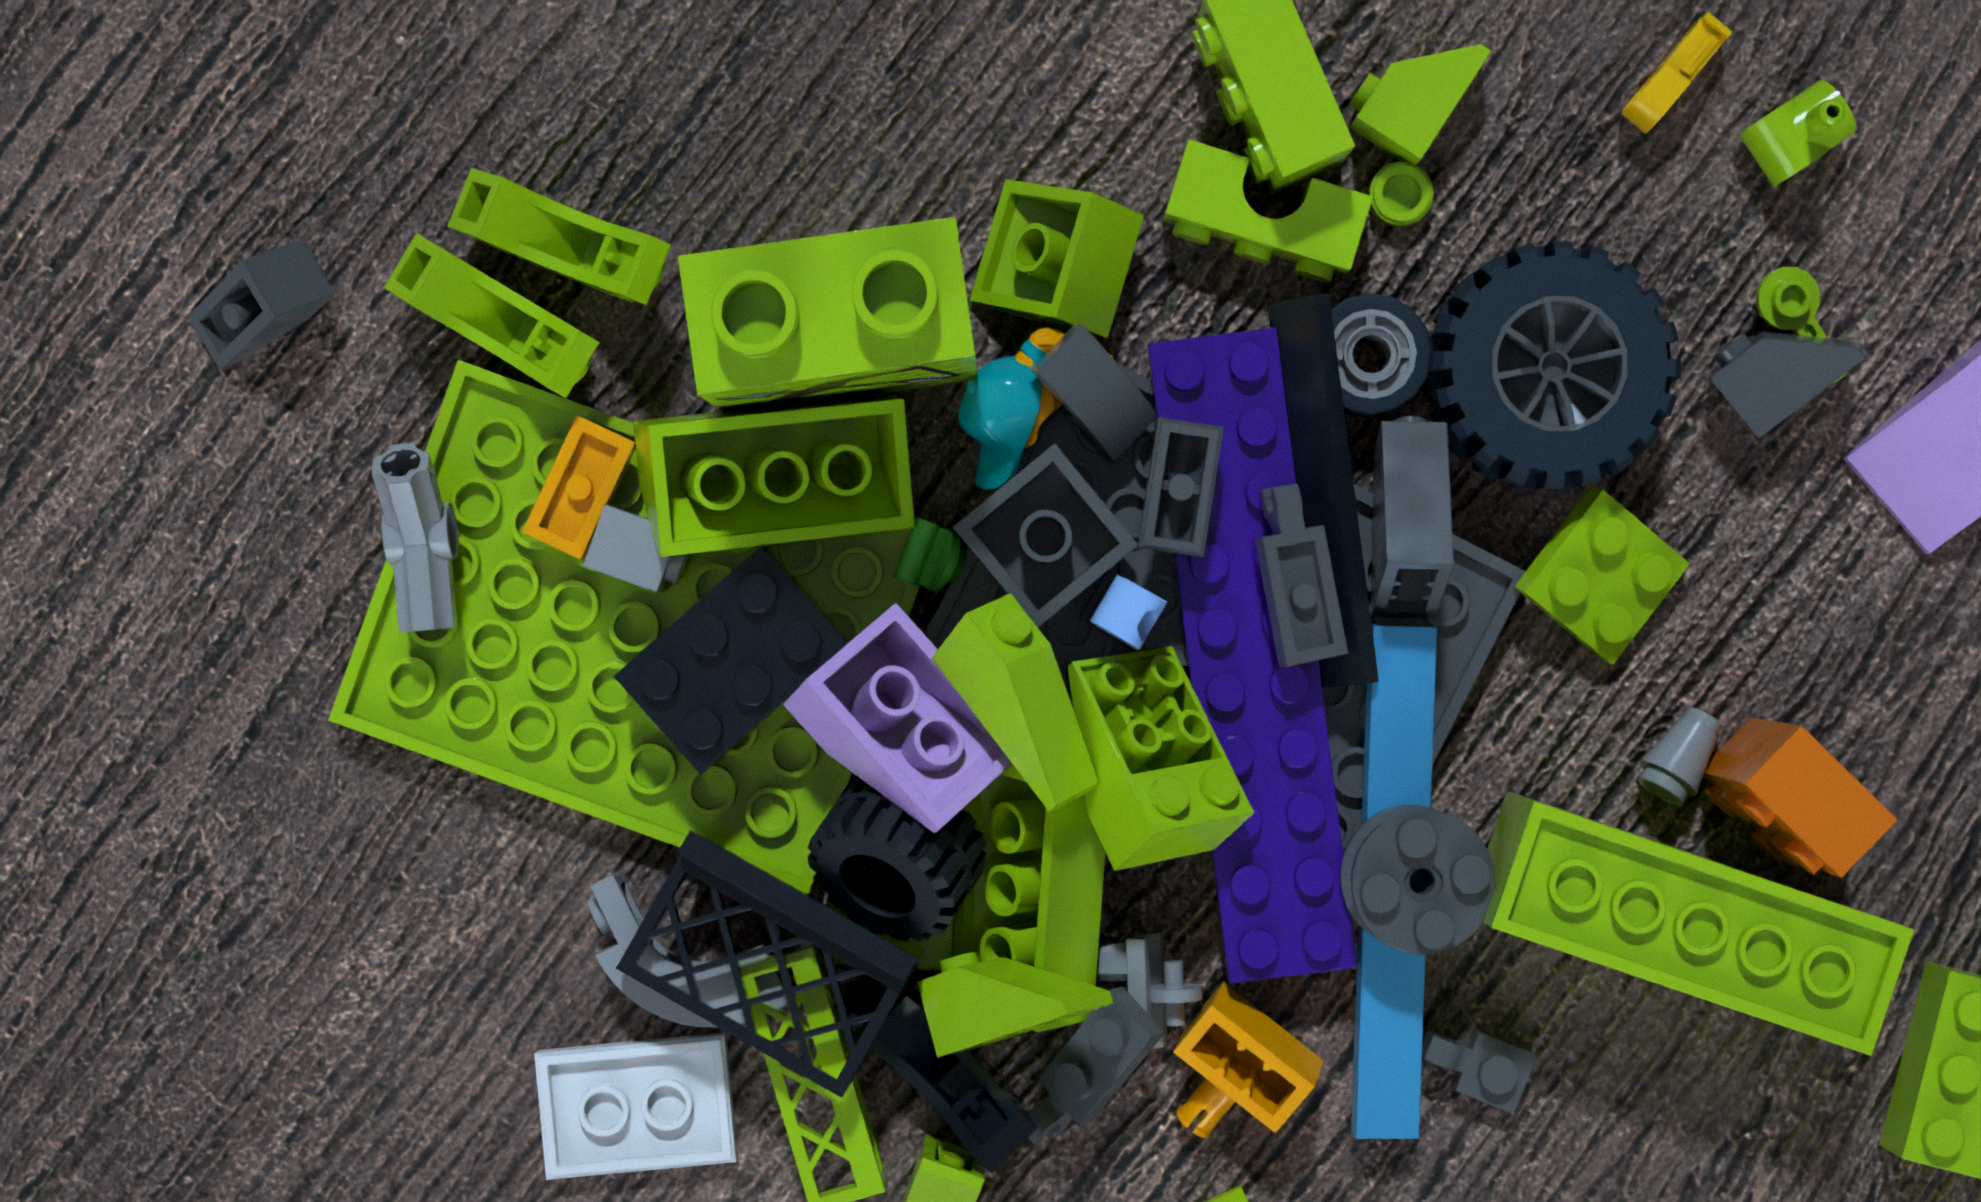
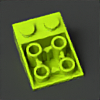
[1068,646,1254,871]

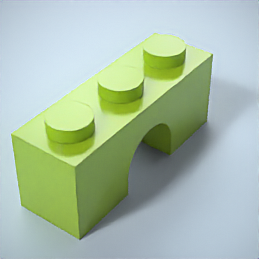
[1162,139,1373,283]

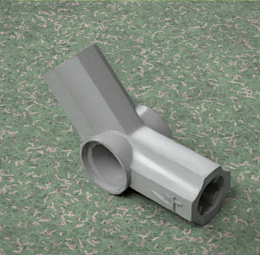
[372,443,458,633]

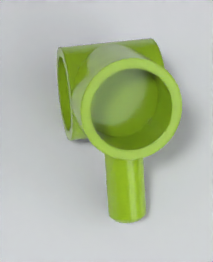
[1738,80,1857,187]

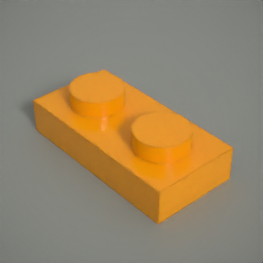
[522,415,636,560]

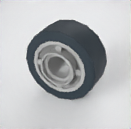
[1331,293,1432,418]

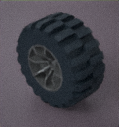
[1423,241,1681,492]

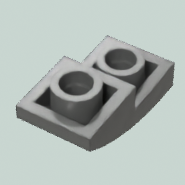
[1030,324,1157,462]

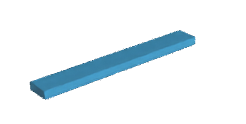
[1351,624,1437,1139]

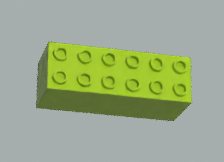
[1483,791,1914,1056]

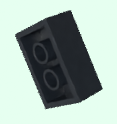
[614,546,850,775]

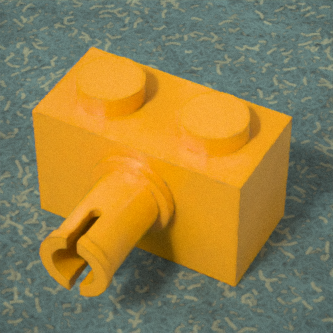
[1173,981,1324,1138]

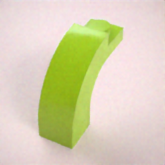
[447,168,671,305]
[384,233,600,398]

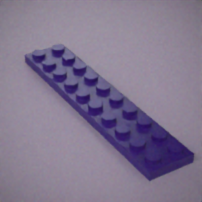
[1147,327,1358,984]

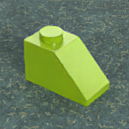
[1349,43,1491,165]
[902,1134,985,1202]

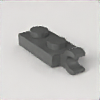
[1254,484,1348,667]
[1027,986,1165,1145]

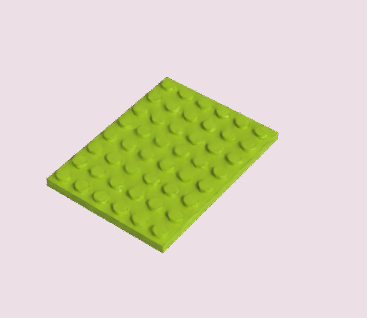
[328,360,921,894]

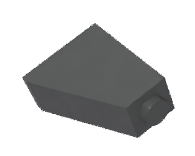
[1371,416,1454,619]

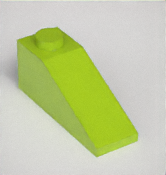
[932,593,1099,812]
[917,952,1114,1057]

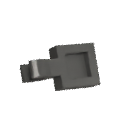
[1422,1028,1538,1114]

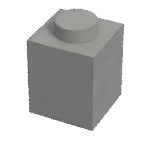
[583,505,689,592]

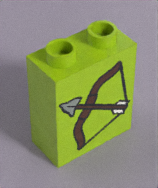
[678,217,977,412]

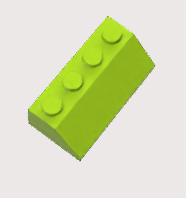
[633,395,915,557]
[952,764,1106,1032]

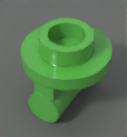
[893,517,965,592]

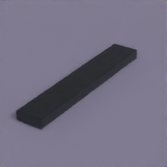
[1268,294,1379,687]

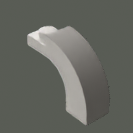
[588,869,788,1027]

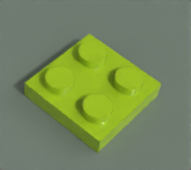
[1514,485,1690,665]

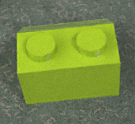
[969,179,1144,338]

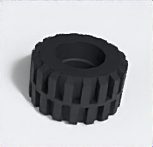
[807,776,987,941]

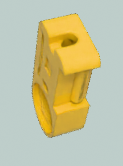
[1621,11,1733,134]

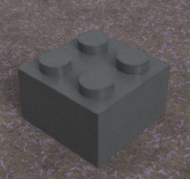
[953,443,1138,627]

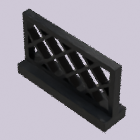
[616,830,921,1098]

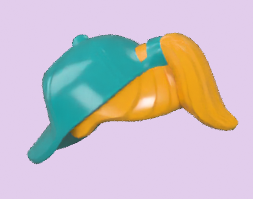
[958,327,1113,490]

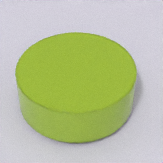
[1367,161,1434,228]

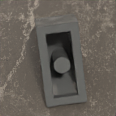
[188,239,335,371]
[1710,332,1865,438]

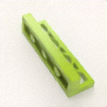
[740,942,886,1202]

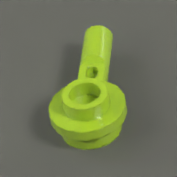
[1756,267,1849,384]

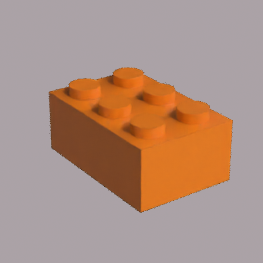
[1703,717,1898,878]

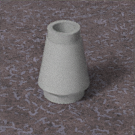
[1637,707,1722,806]

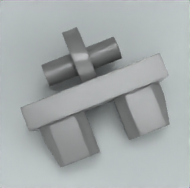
[1097,932,1203,1055]

